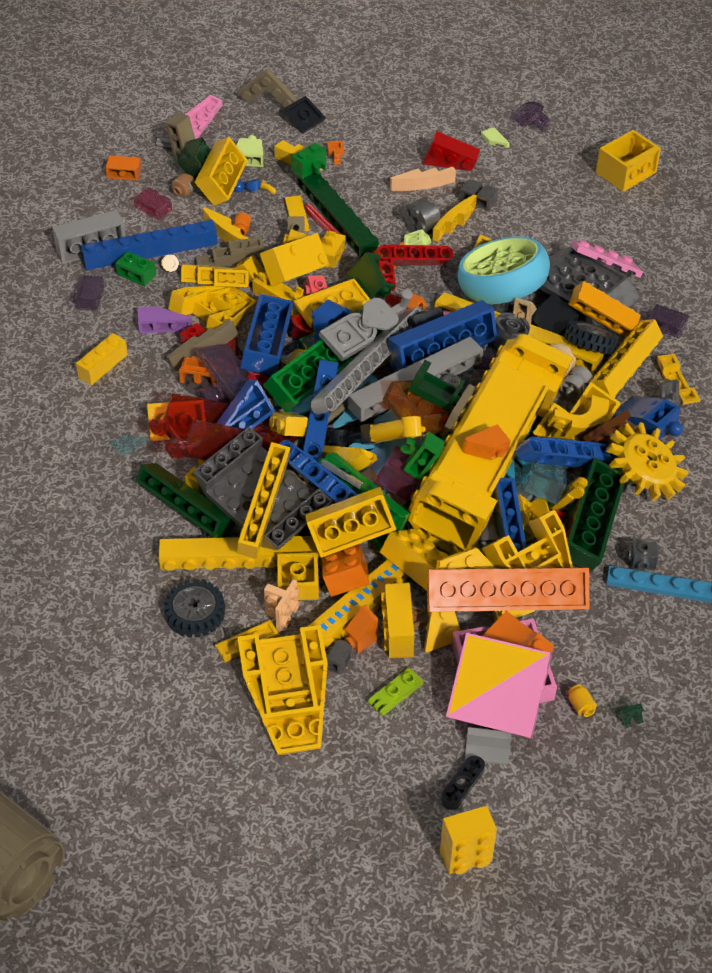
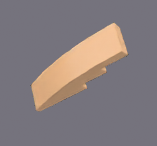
[390,167,456,191]

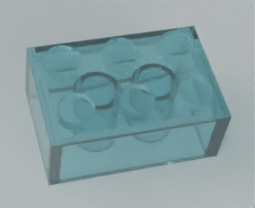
[521,462,567,505]

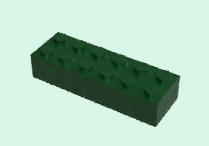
[564,457,625,573]

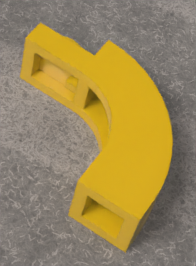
[547,395,609,438]

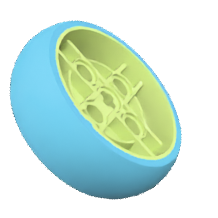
[458,236,550,304]

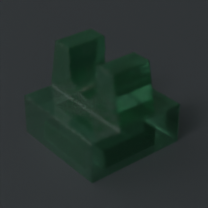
[615,703,644,728]

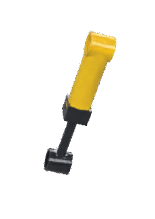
[330,416,426,447]

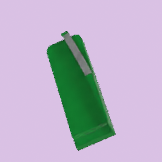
[319,452,410,535]

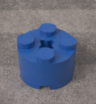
[312,299,352,334]

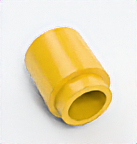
[568,684,597,717]

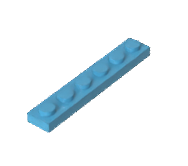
[606,566,712,603]

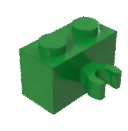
[292,142,326,179]
[400,431,445,480]

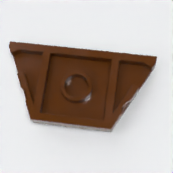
[578,410,631,443]

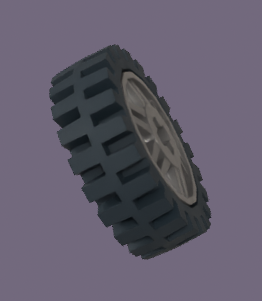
[564,320,619,354]
[164,579,225,638]

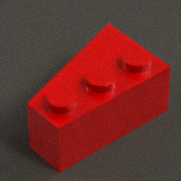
[422,131,480,171]

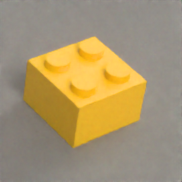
[277,553,319,600]

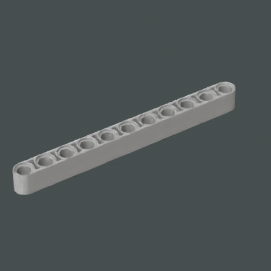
[311,307,424,415]

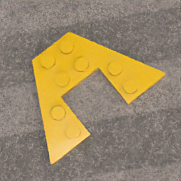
[422,547,535,653]

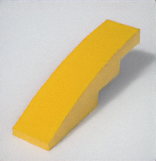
[432,195,477,242]
[203,207,248,243]
[181,264,249,287]

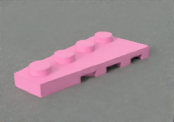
[185,95,223,140]
[571,240,643,278]

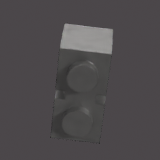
[460,179,498,211]

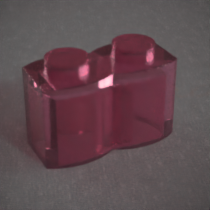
[134,188,172,221]

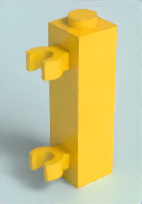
[252,270,304,316]

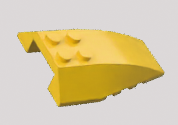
[237,625,328,755]

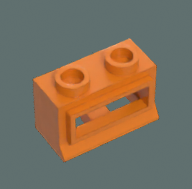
[179,356,221,388]

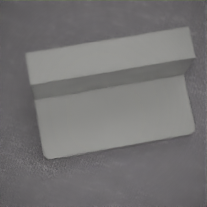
[465,727,511,765]

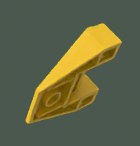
[168,286,256,331]
[482,509,573,569]

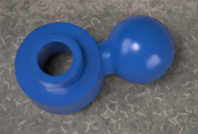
[233,179,261,192]

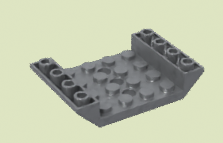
[539,246,641,328]
[193,426,333,551]

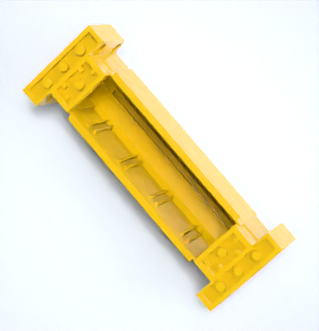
[408,334,573,555]

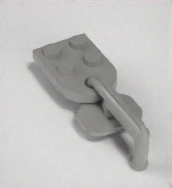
[319,289,413,361]

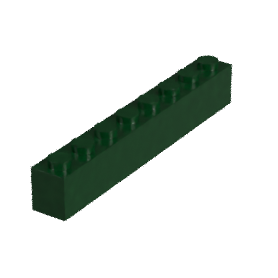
[296,172,379,259]

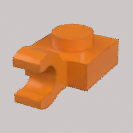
[327,141,344,165]

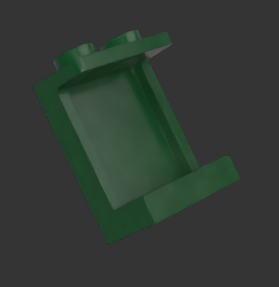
[346,252,395,299]
[408,360,465,411]

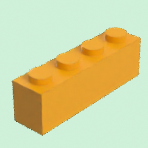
[569,281,641,338]

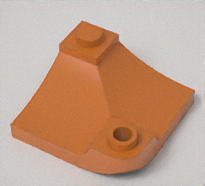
[482,610,555,654]

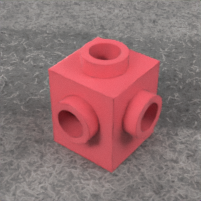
[303,276,329,296]

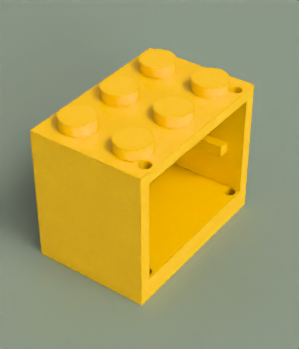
[596,130,661,192]

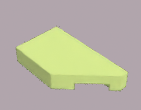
[481,127,510,148]

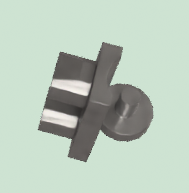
[659,378,681,406]

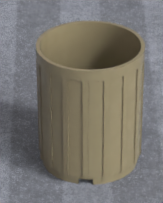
[0,791,65,923]

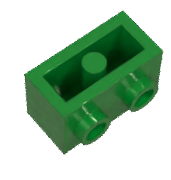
[115,251,156,287]

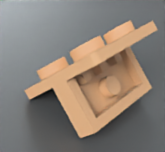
[264,579,300,633]

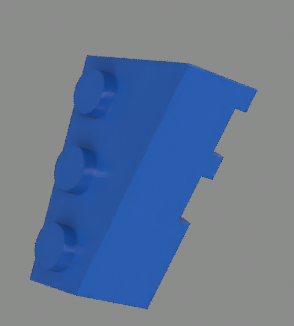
[214,380,276,443]

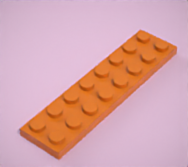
[427,568,590,612]

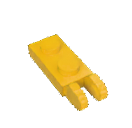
[549,477,588,511]

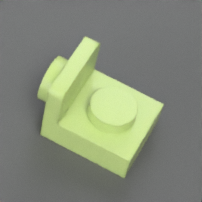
[404,229,431,245]

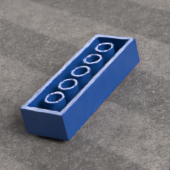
[241,293,294,376]
[389,300,497,372]

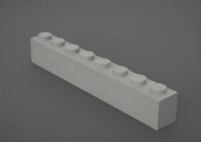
[348,337,484,422]

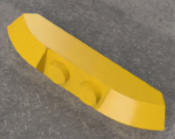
[316,445,377,471]

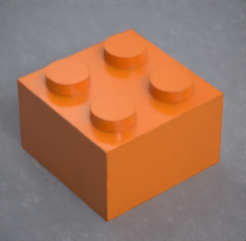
[322,544,370,597]

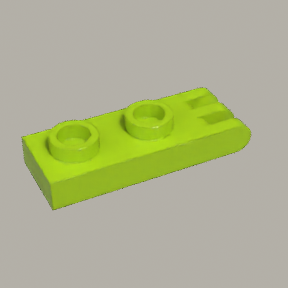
[368,668,424,716]

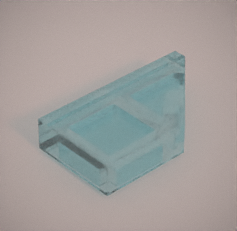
[111,434,150,457]

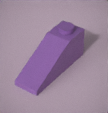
[138,306,192,334]

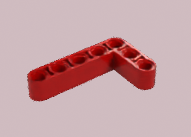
[372,245,454,293]

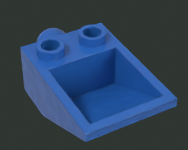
[612,396,683,440]

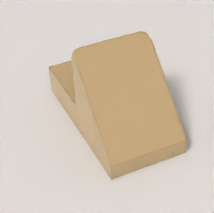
[513,298,537,324]

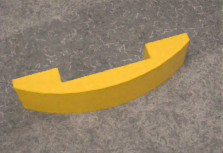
[657,354,700,405]

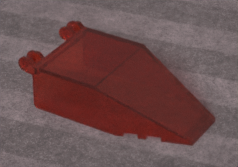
[148,393,300,461]

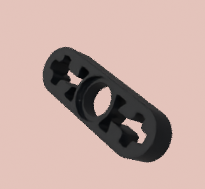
[441,756,485,810]

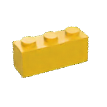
[76,333,128,385]

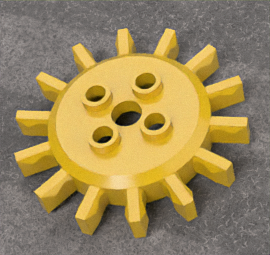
[606,422,689,501]

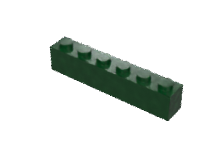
[136,463,235,538]

